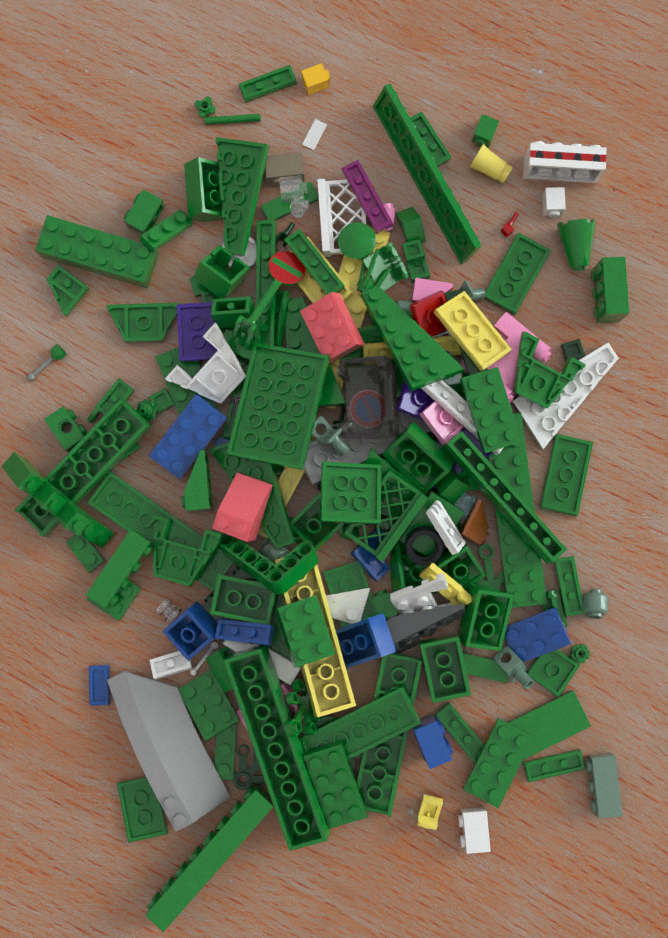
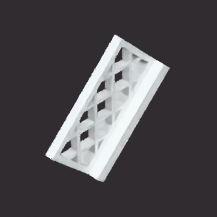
[317,179,366,258]

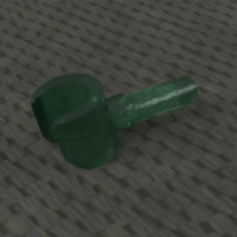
[333,405,346,429]

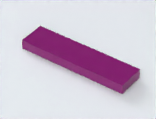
[342,160,393,234]

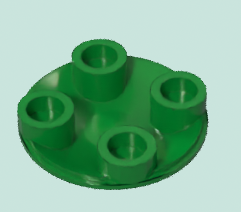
[338,222,376,260]

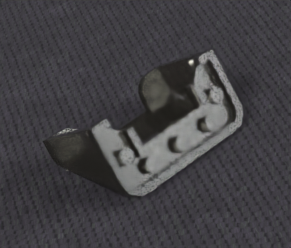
[337,355,399,439]

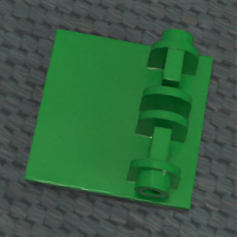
[362,242,409,291]

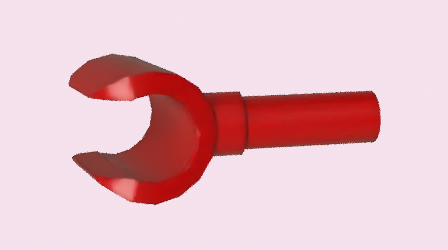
[501,212,519,238]

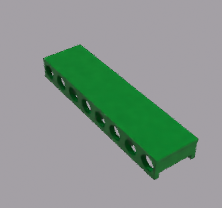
[15,399,153,537]
[357,652,422,817]

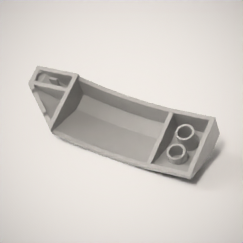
[107,670,231,832]

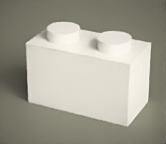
[458,807,491,854]

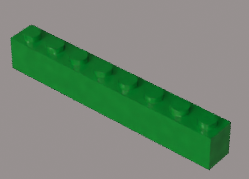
[442,431,567,563]

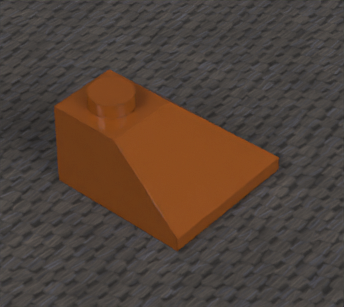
[460,499,489,546]

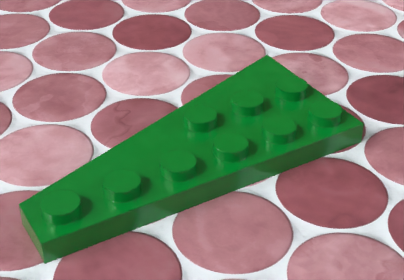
[360,286,464,391]
[285,297,347,408]

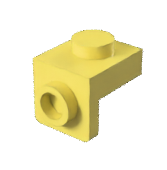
[417,794,443,830]

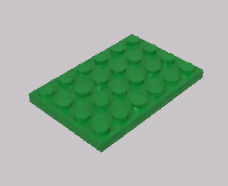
[227,342,330,470]

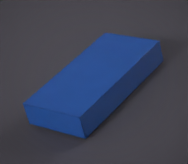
[89,665,110,706]

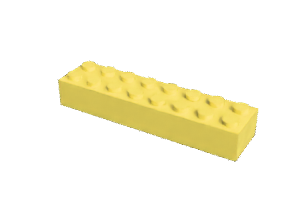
[273,558,356,717]

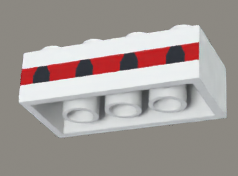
[523,141,607,183]

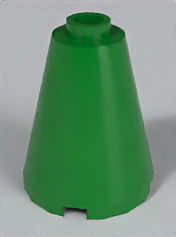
[557,219,596,271]

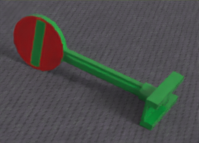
[231,251,306,349]

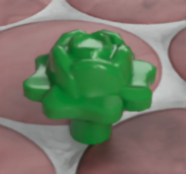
[136,399,158,422]
[338,523,361,540]

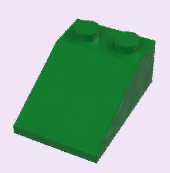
[181,450,213,513]

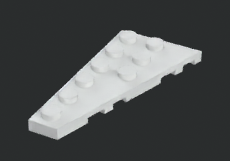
[512,342,619,450]

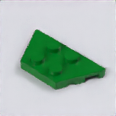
[107,303,180,343]

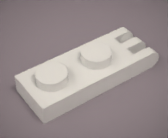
[426,500,466,555]

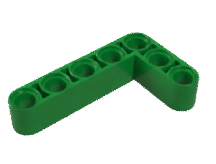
[219,533,319,595]

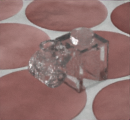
[279,175,309,218]

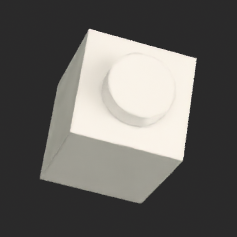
[542,187,566,218]

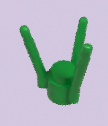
[356,249,391,292]

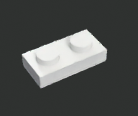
[149,651,193,680]

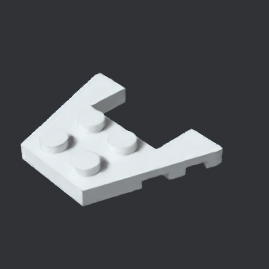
[165,323,246,404]
[390,573,452,615]

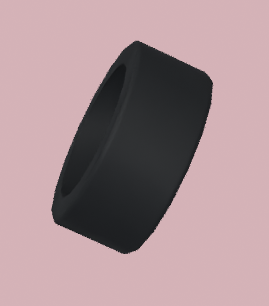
[405,526,443,566]

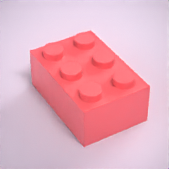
[300,292,365,363]

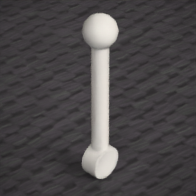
[190,642,218,676]

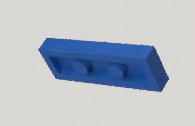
[215,619,275,646]

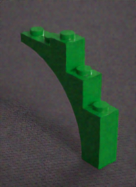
[2,452,115,548]

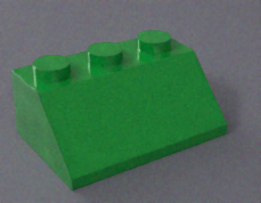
[184,157,223,222]
[382,421,455,493]
[458,583,514,651]

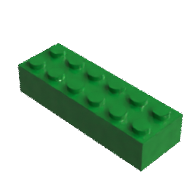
[35,215,159,289]

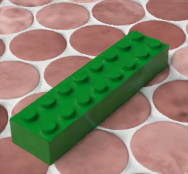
[145,784,274,932]

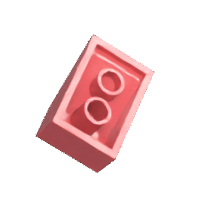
[212,472,273,542]

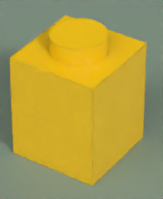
[301,63,331,95]

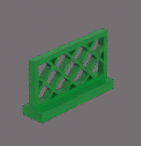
[344,470,428,562]

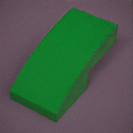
[402,239,430,283]

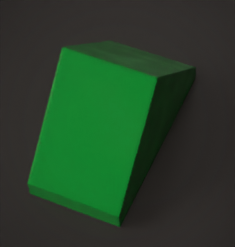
[395,207,426,243]

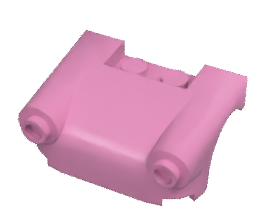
[460,312,551,403]

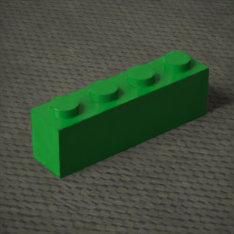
[86,529,153,608]

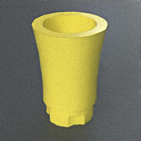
[470,144,513,183]

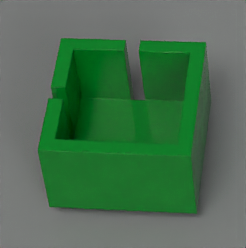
[193,245,250,298]

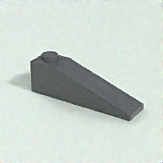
[386,604,466,653]

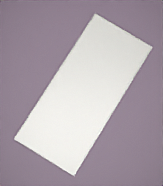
[302,119,327,150]

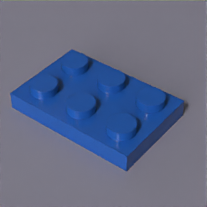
[505,607,571,662]

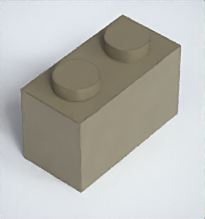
[265,152,304,186]

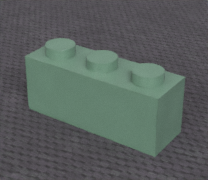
[585,753,623,819]

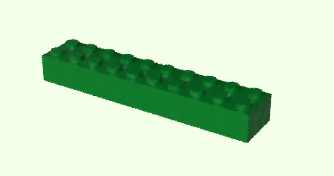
[224,645,331,851]

